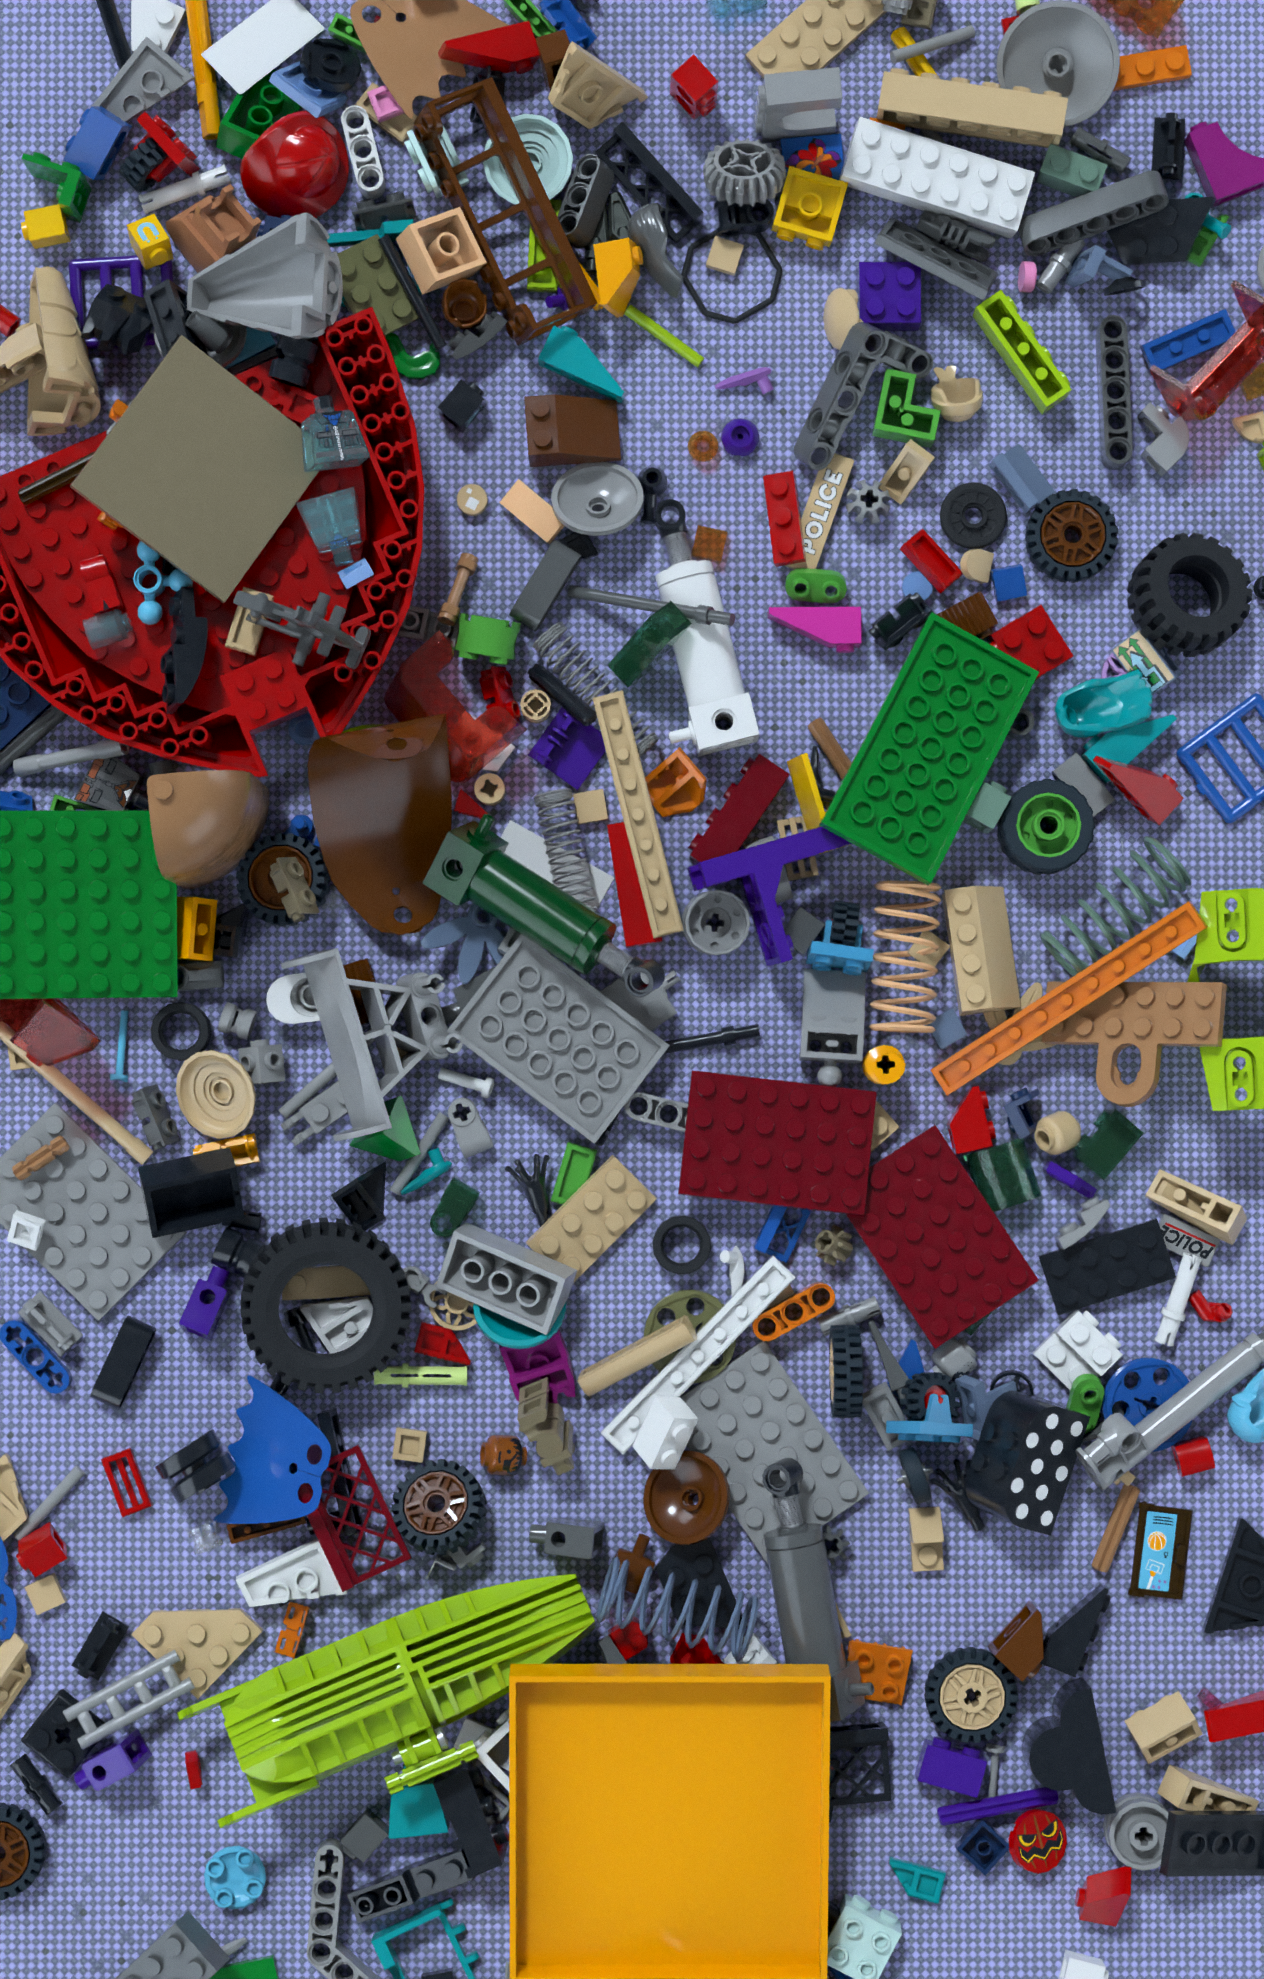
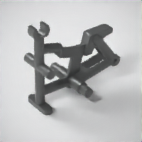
[233,591,371,669]

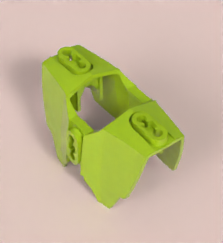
[1187,888,1264,1111]

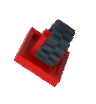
[119,112,200,192]

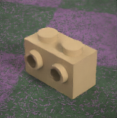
[1125,1691,1202,1764]

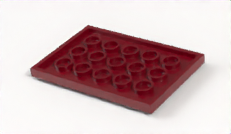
[678,1070,877,1216]
[846,1125,1039,1349]

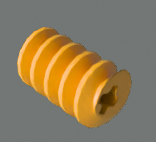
[862,1045,906,1085]

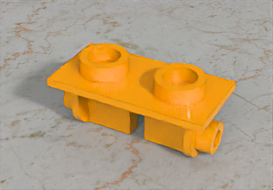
[193,1133,260,1167]

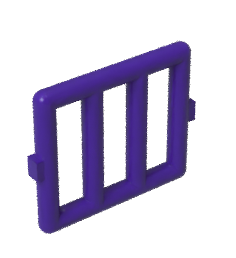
[69,255,173,350]

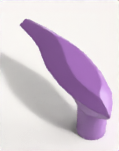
[715,367,774,394]

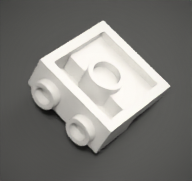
[1033,1310,1123,1390]

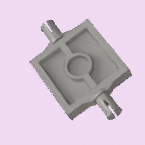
[600,970,681,1031]

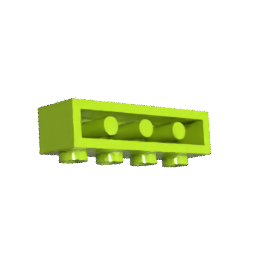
[972,290,1072,415]

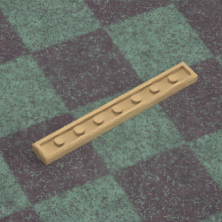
[593,690,684,938]

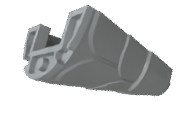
[187,212,343,339]

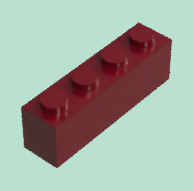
[688,754,790,863]

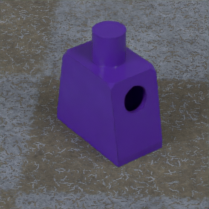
[179,1266,230,1341]
[74,1728,152,1791]

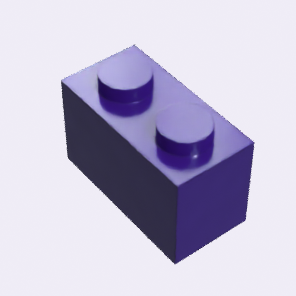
[915,1737,987,1798]

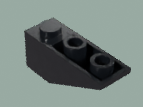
[1040,1584,1111,1677]

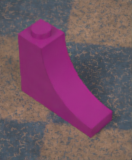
[1184,121,1264,208]

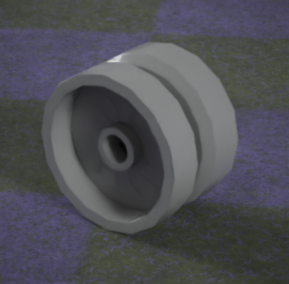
[1103,1792,1168,1871]

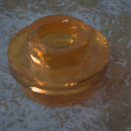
[688,431,718,462]

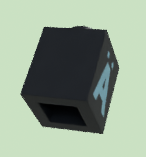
[437,380,486,433]

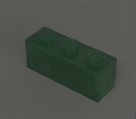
[608,601,692,688]

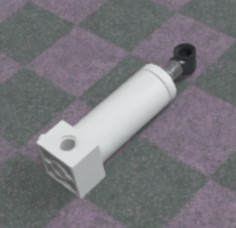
[655,499,760,757]

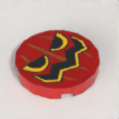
[1008,1809,1067,1874]

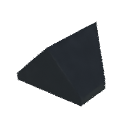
[213,903,249,960]
[331,1161,386,1231]

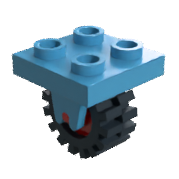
[806,900,874,976]
[886,1372,973,1443]

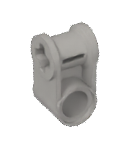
[448,1097,494,1159]

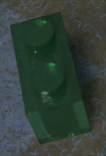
[1072,1109,1143,1180]

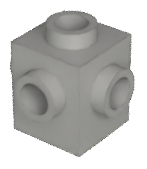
[238,1039,285,1085]

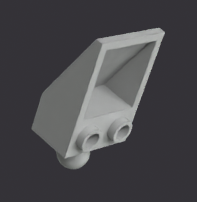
[799,968,866,1087]

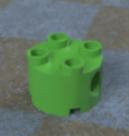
[454,613,521,665]

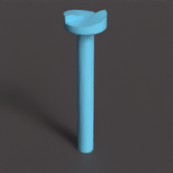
[110,1010,129,1082]

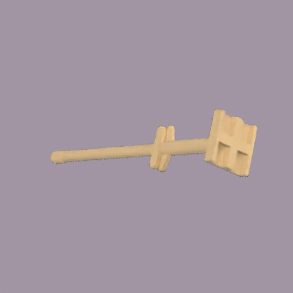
[0,1019,153,1165]

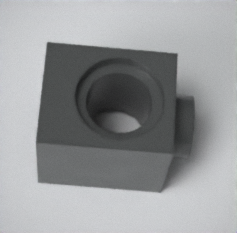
[784,907,825,957]
[340,1807,389,1863]

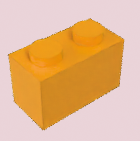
[177,896,218,961]

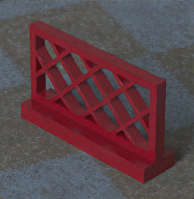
[298,1444,412,1592]

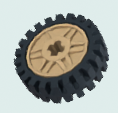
[829,1325,863,1418]
[924,1647,1018,1743]

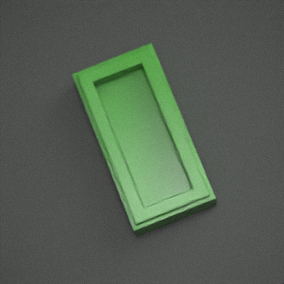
[551,1142,597,1204]

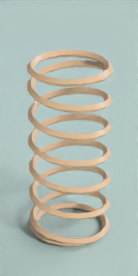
[869,881,941,1033]

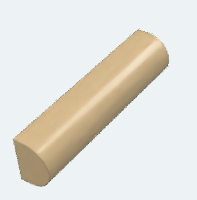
[577,1315,697,1397]

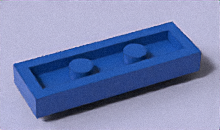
[1140,309,1238,375]

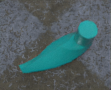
[400,1148,452,1195]

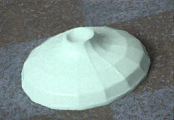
[483,114,573,204]

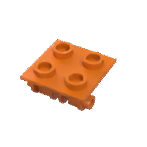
[847,1639,913,1705]

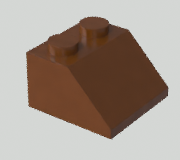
[988,1601,1044,1682]

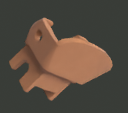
[165,184,262,273]

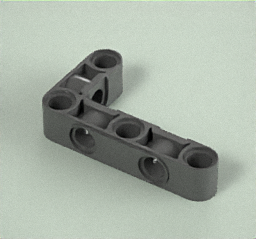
[794,322,933,470]

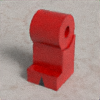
[79,554,125,618]

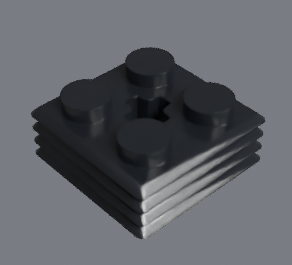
[21,1689,105,1778]

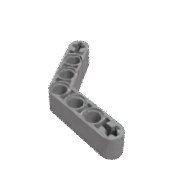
[307,1838,381,1979]

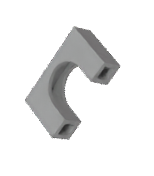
[754,67,842,143]

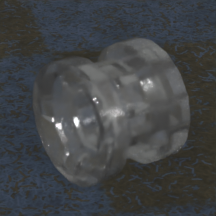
[187,1520,224,1555]

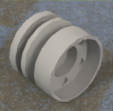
[681,890,750,955]

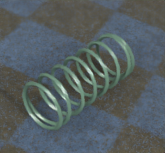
[1040,836,1192,976]

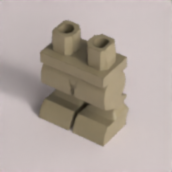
[517,1377,575,1475]

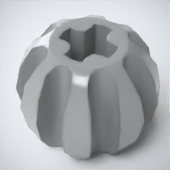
[845,479,891,525]

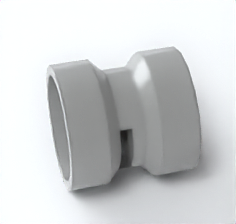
[218,1002,257,1040]

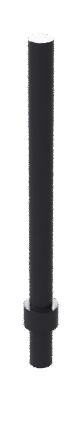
[664,1024,760,1054]

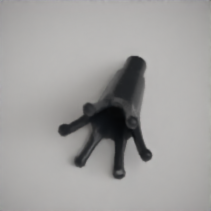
[505,1154,550,1227]
[930,1459,985,1532]

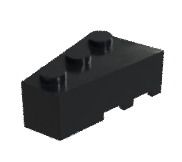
[433,1761,509,1879]

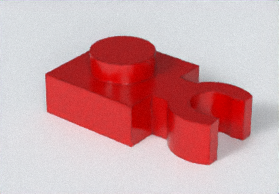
[263,382,320,429]

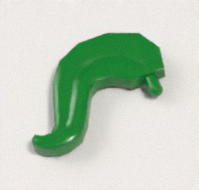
[385,333,441,380]

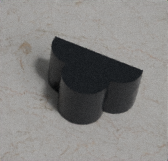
[1022,1677,1117,1814]

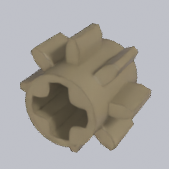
[815,1225,853,1266]

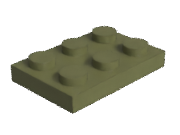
[338,234,419,336]

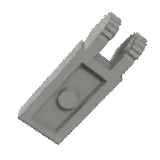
[280,1081,348,1146]

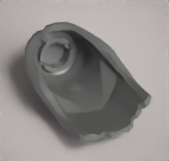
[627,203,683,299]

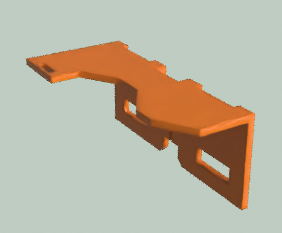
[275,1601,310,1660]

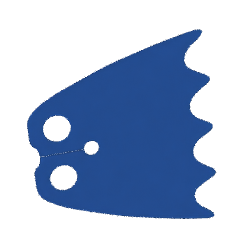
[213,1375,331,1524]

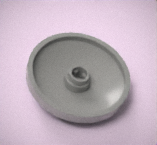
[996,0,1120,127]

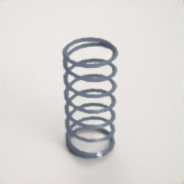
[597,1556,759,1662]

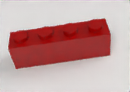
[607,822,663,948]

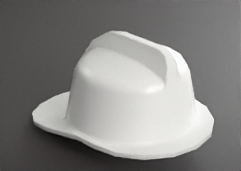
[266,973,320,1024]

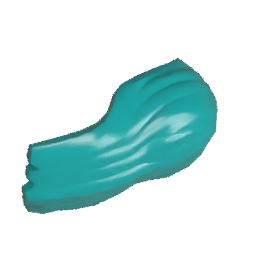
[1055,669,1152,738]

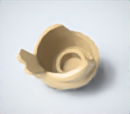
[931,365,983,422]

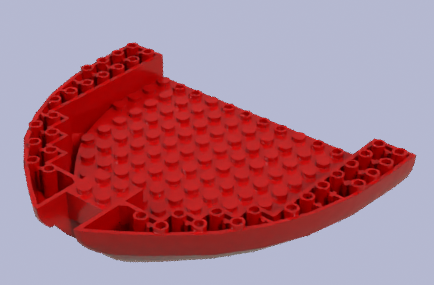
[0,307,424,777]

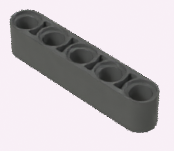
[1018,171,1169,256]
[1095,315,1133,470]

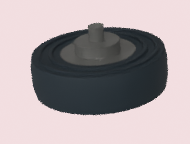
[897,1447,933,1504]

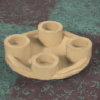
[823,288,863,350]

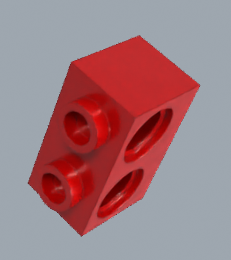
[670,54,718,120]

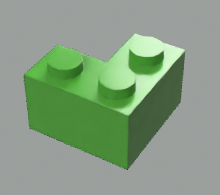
[872,368,941,448]

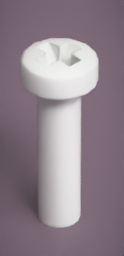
[438,1067,494,1099]

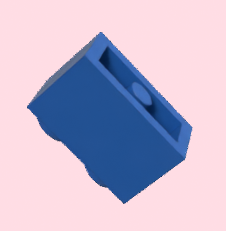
[63,106,132,180]

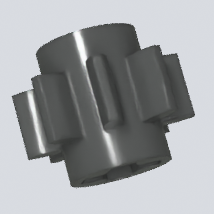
[823,1525,850,1565]

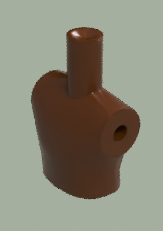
[615,1533,655,1594]

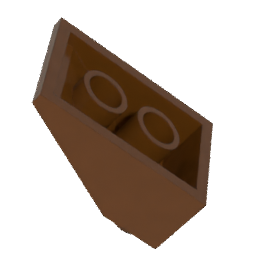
[524,394,621,467]

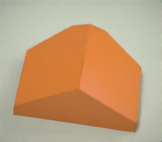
[645,747,707,817]

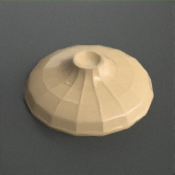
[176,1050,256,1139]

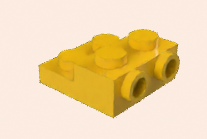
[771,166,848,250]

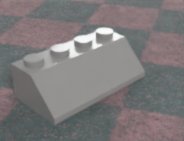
[436,1223,577,1335]

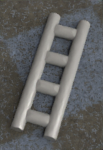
[63,1650,195,1750]

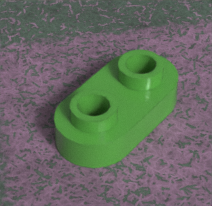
[785,568,847,603]
[1066,1374,1104,1434]

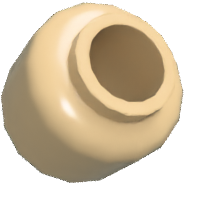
[1034,1111,1081,1155]

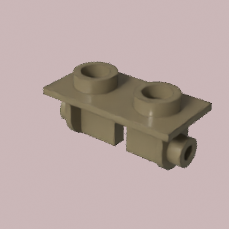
[269,857,320,923]

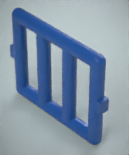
[1176,693,1264,824]

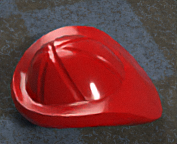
[240,111,349,218]

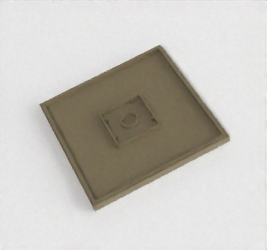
[70,335,329,603]

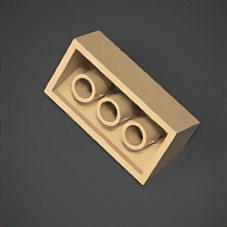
[942,886,1021,1016]

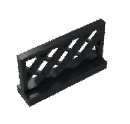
[829,1722,891,1806]

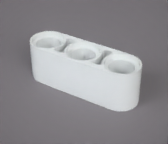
[341,105,386,199]

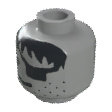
[932,1338,978,1383]

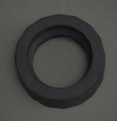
[151,1002,212,1061]
[652,1215,711,1275]

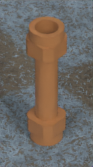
[437,553,478,626]

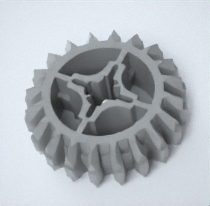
[703,138,786,207]

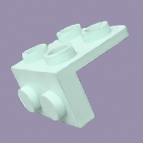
[404,125,470,198]
[827,1894,902,1979]

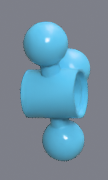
[133,541,193,625]

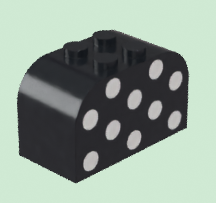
[965,1391,1090,1536]

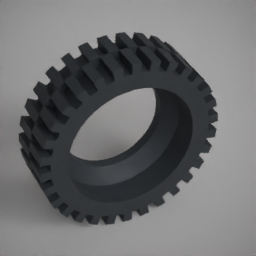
[241,1217,411,1394]

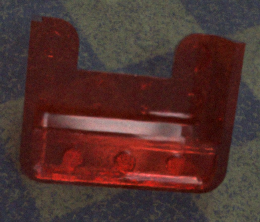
[384,630,527,783]

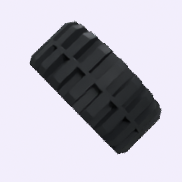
[1127,533,1252,657]

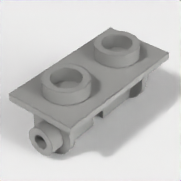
[18,1291,83,1357]

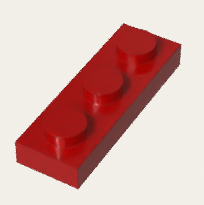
[763,470,806,567]

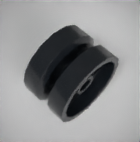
[155,1429,236,1504]

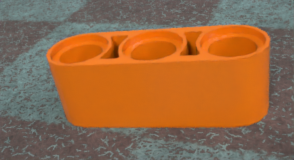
[752,1282,835,1341]

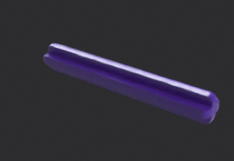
[937,1787,1059,1826]

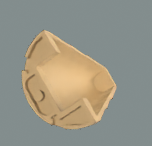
[27,266,101,436]

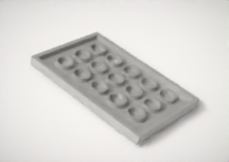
[447,934,670,1144]
[0,1103,187,1321]
[681,1340,869,1564]

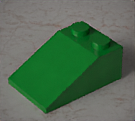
[216,69,303,159]

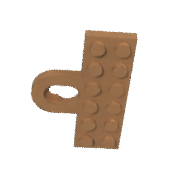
[1041,982,1227,1107]

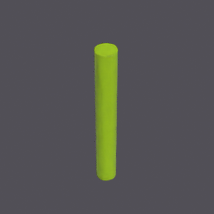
[624,304,705,368]

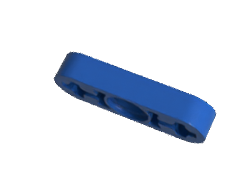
[0,1319,72,1394]

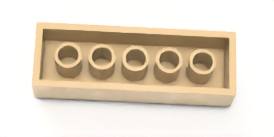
[877,68,1068,148]

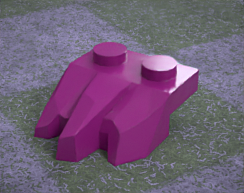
[499,1329,576,1403]

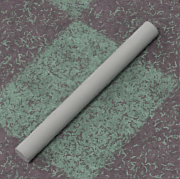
[279,1028,375,1119]

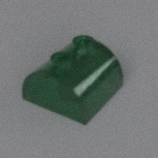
[963,1137,1042,1212]

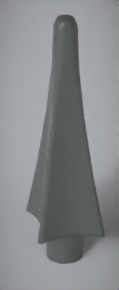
[868,1321,909,1399]

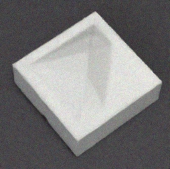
[7,1210,46,1251]

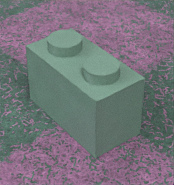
[1035,143,1108,197]
[963,781,1011,835]

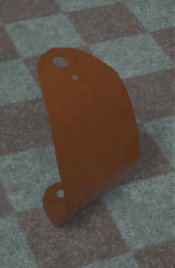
[307,713,452,935]

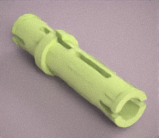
[374,1363,467,1388]

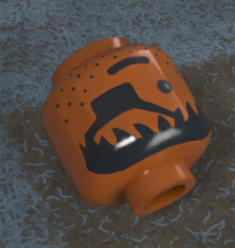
[480,1435,527,1476]

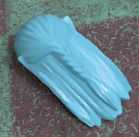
[1227,1368,1264,1443]

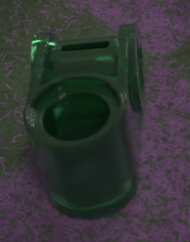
[430,1177,480,1238]

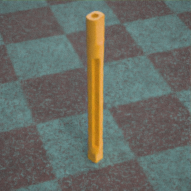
[185,0,220,140]

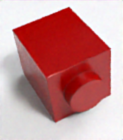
[16,1522,67,1578]

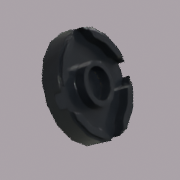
[300,38,362,92]

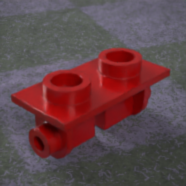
[479,666,521,732]

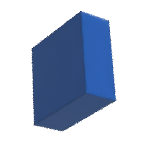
[991,564,1027,602]

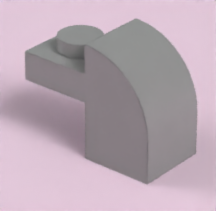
[1137,402,1189,477]

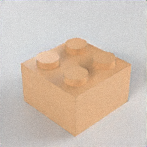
[396,207,487,295]

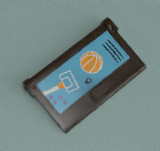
[1128,1501,1193,1600]

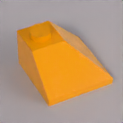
[593,238,643,318]

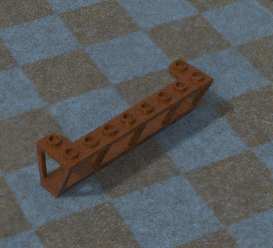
[413,77,597,346]

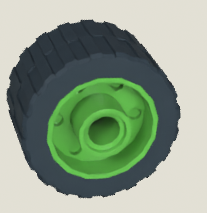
[997,779,1095,875]

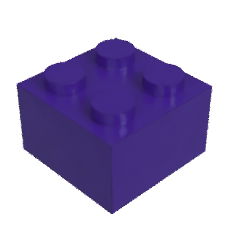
[857,262,921,331]

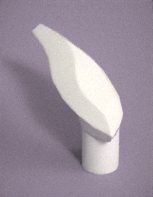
[720,1246,745,1298]

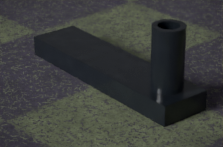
[307,1408,363,1536]

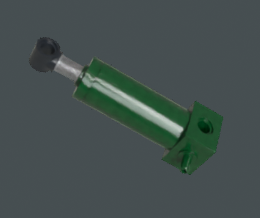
[423,814,665,997]

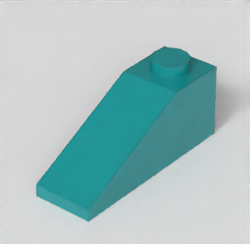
[538,326,624,404]
[1081,714,1177,784]

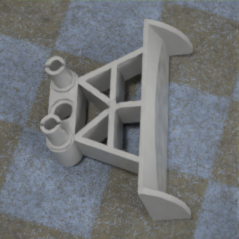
[280,948,463,1141]

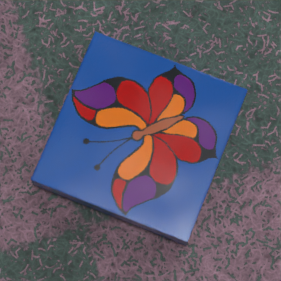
[780,134,846,197]

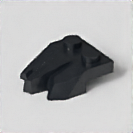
[81,284,153,355]

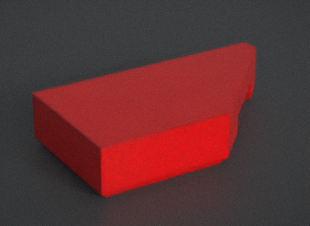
[414,1321,471,1366]

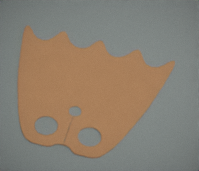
[350,0,508,119]

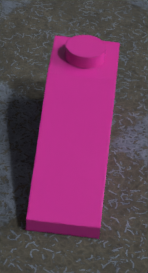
[767,607,862,653]

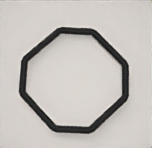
[681,230,782,324]

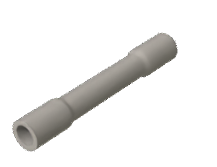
[13,739,129,777]

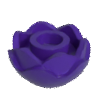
[721,418,759,456]

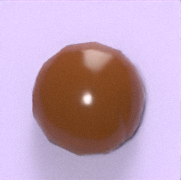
[441,278,487,329]

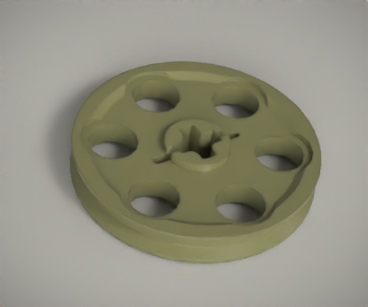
[644,1290,736,1383]

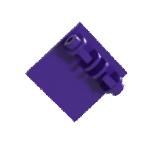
[528,707,606,790]

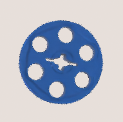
[1102,1358,1193,1452]

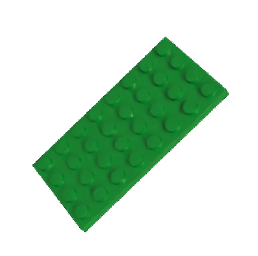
[819,612,1039,885]

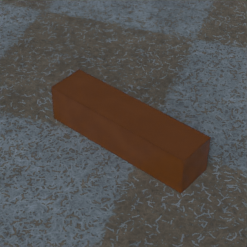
[226,1516,307,1544]

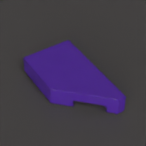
[1042,1161,1097,1199]

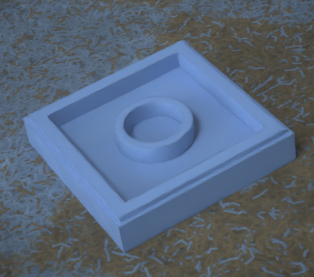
[269,61,348,118]

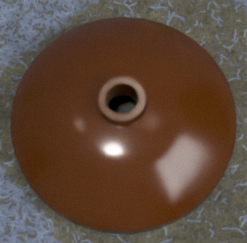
[643,1450,730,1545]

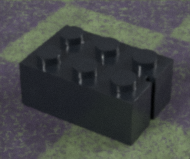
[138,1147,245,1238]

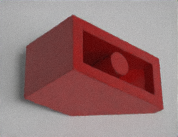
[1075,1866,1132,1927]

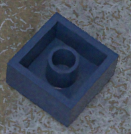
[955,1818,1009,1875]

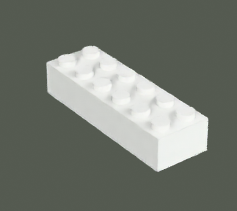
[839,117,1035,238]

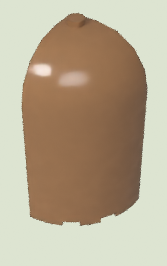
[147,770,269,890]

